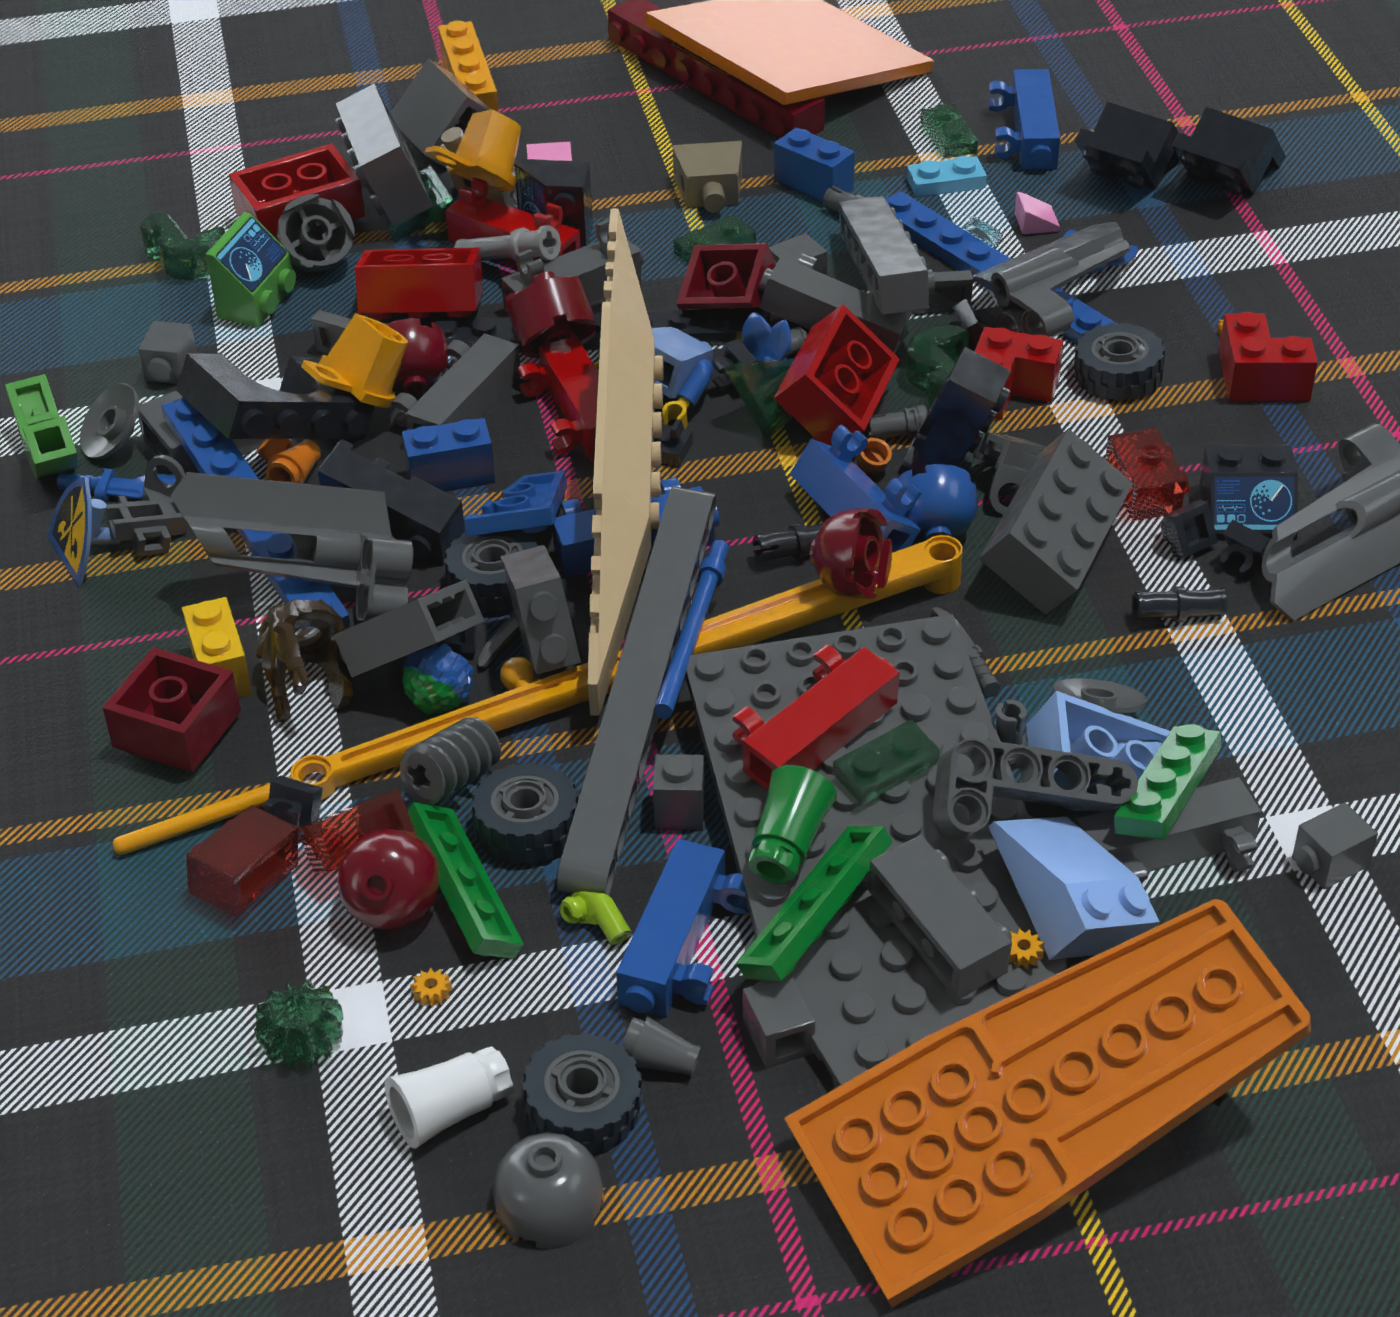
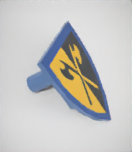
[48,477,120,586]

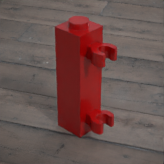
[446,177,580,265]
[518,336,599,462]
[732,645,900,791]

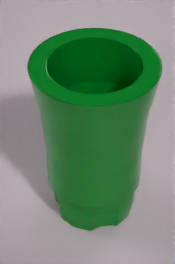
[748,765,837,884]

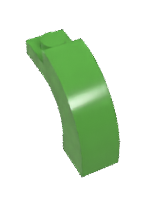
[5,374,79,479]

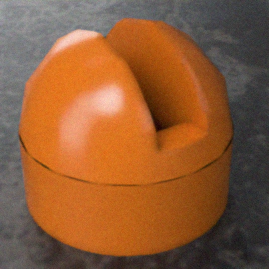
[856,438,892,475]
[256,439,293,462]

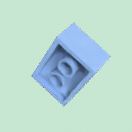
[1026,691,1171,811]
[988,817,1160,960]

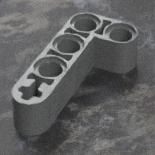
[933,738,1138,840]

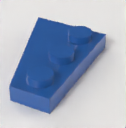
[464,470,567,536]

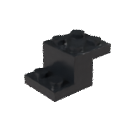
[1074,102,1179,189]
[1172,107,1286,195]

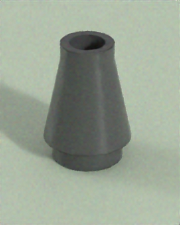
[622,1017,702,1077]

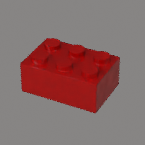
[229,143,365,240]
[355,247,483,319]
[773,304,900,446]

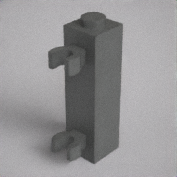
[501,219,643,314]
[758,253,912,354]
[391,334,521,430]
[1076,777,1261,881]

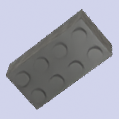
[335,84,433,226]
[979,428,1133,615]

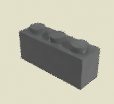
[868,835,1012,1000]

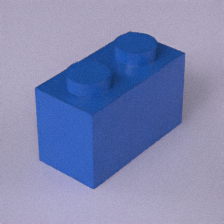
[774,128,855,201]
[402,418,495,491]

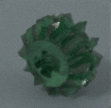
[254,979,344,1070]

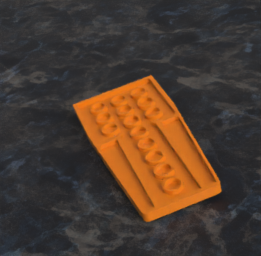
[784,899,1311,1308]

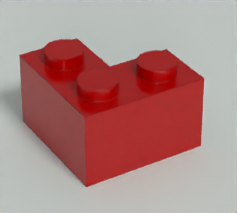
[1218,312,1318,402]
[975,327,1064,420]

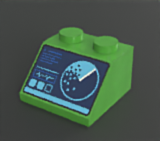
[206,212,296,327]

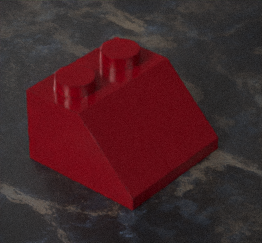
[676,243,776,309]

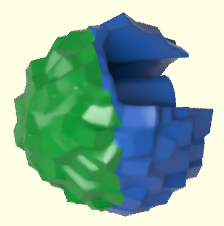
[402,643,474,715]

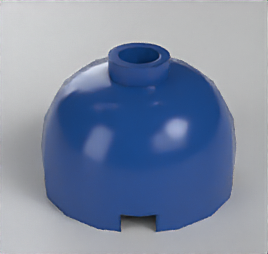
[898,464,978,542]

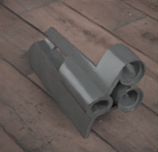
[972,222,1131,338]
[1262,423,1400,620]
[170,472,413,621]

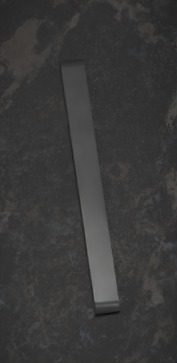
[557,486,716,896]

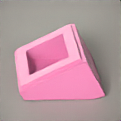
[1015,192,1060,235]

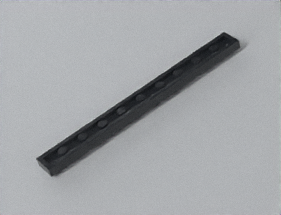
[426,307,810,356]

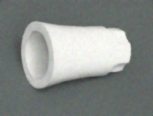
[385,1047,513,1148]

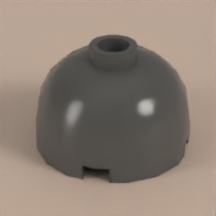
[277,194,355,274]
[493,1133,604,1249]

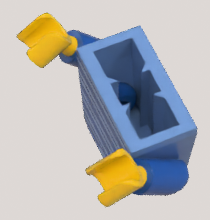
[593,327,713,429]

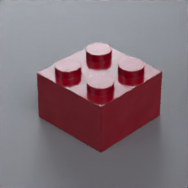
[102,647,241,773]

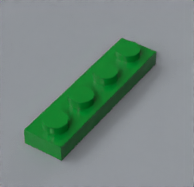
[1114,724,1221,840]
[404,802,524,959]
[735,826,893,981]

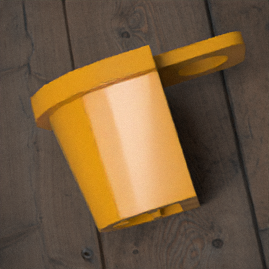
[424,109,522,191]
[301,313,408,408]

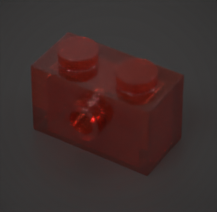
[1105,428,1189,521]
[296,789,417,873]
[186,805,298,916]

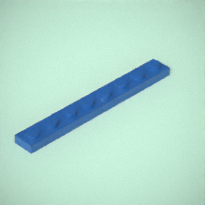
[885,191,1117,345]
[161,397,350,630]

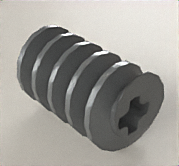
[400,717,501,805]

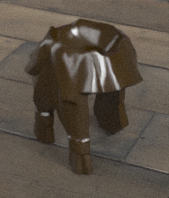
[255,599,353,722]

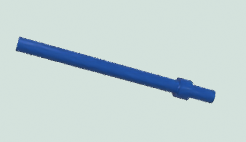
[654,540,729,719]

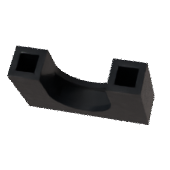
[176,353,375,439]

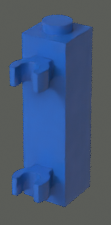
[988,69,1060,170]
[790,425,922,553]
[552,477,720,578]
[616,839,748,1018]

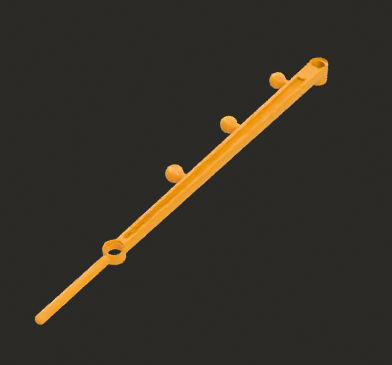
[112,535,963,855]

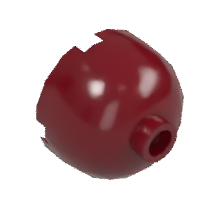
[386,318,448,396]
[810,508,892,599]
[337,829,440,930]

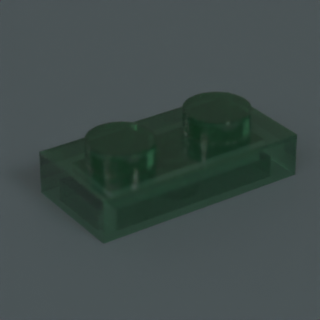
[920,104,978,159]
[673,214,756,264]
[832,719,941,805]

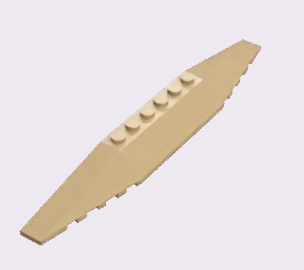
[588,209,664,716]

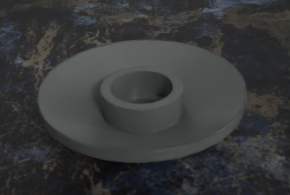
[80,383,139,460]
[1053,678,1147,715]

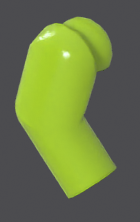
[560,891,632,945]

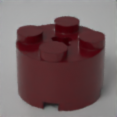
[504,271,597,358]

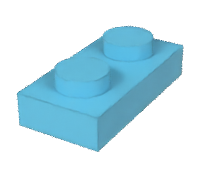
[906,156,987,197]

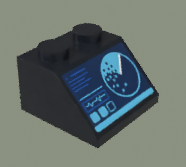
[514,158,593,248]
[1199,444,1298,540]

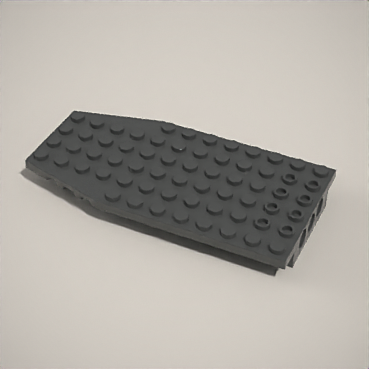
[685,614,1067,1089]

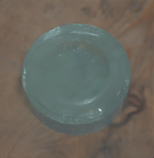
[964,216,1003,247]

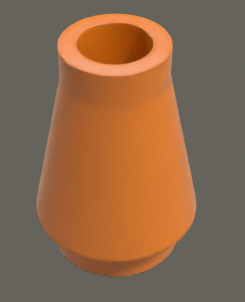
[266,440,321,484]

